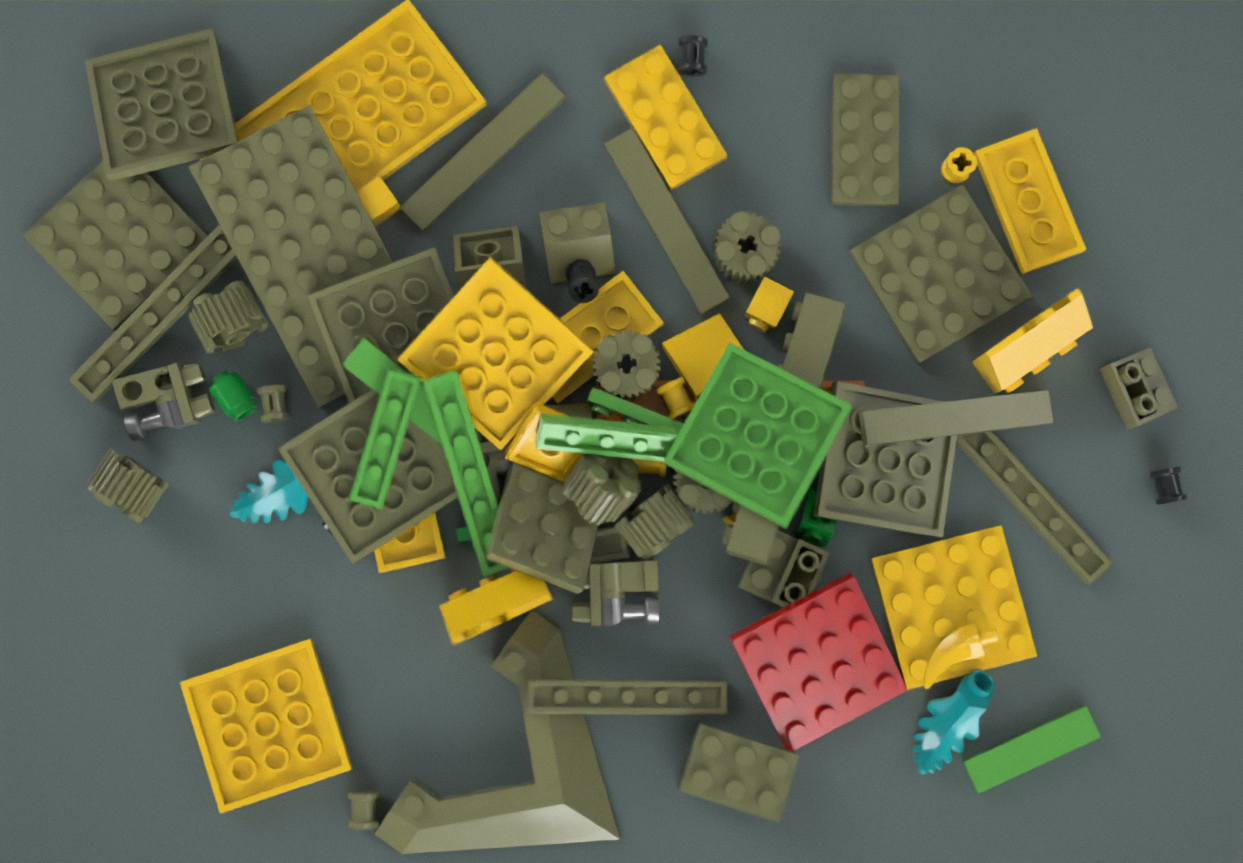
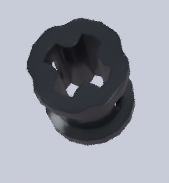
[678,35,708,77]
[566,259,598,303]
[1150,466,1187,505]

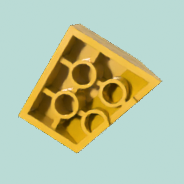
[972,289,1093,394]
[440,568,554,645]

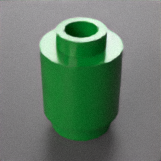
[209,370,257,422]

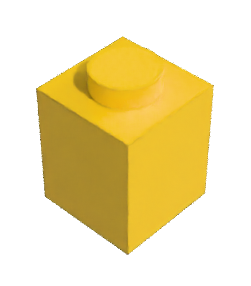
[356,175,401,227]
[744,277,794,333]

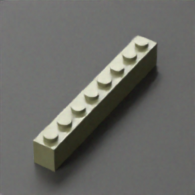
[722,293,845,566]

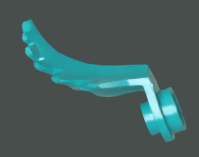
[230,459,308,524]
[912,670,995,774]

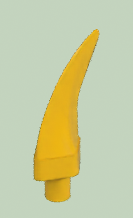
[923,623,1000,689]

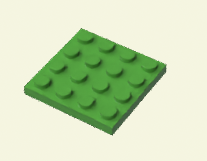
[663,343,852,529]

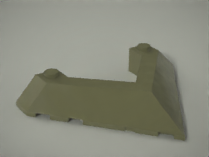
[375,610,620,854]

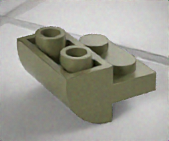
[1099,347,1178,430]
[737,531,830,608]

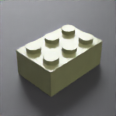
[678,721,799,822]

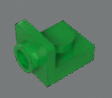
[795,488,837,547]

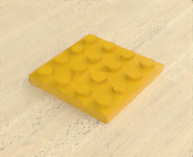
[398,257,593,450]
[870,525,1037,690]
[180,639,353,814]

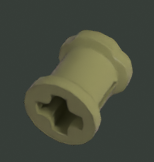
[257,385,291,423]
[348,791,379,829]

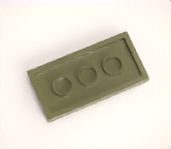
[831,74,899,207]

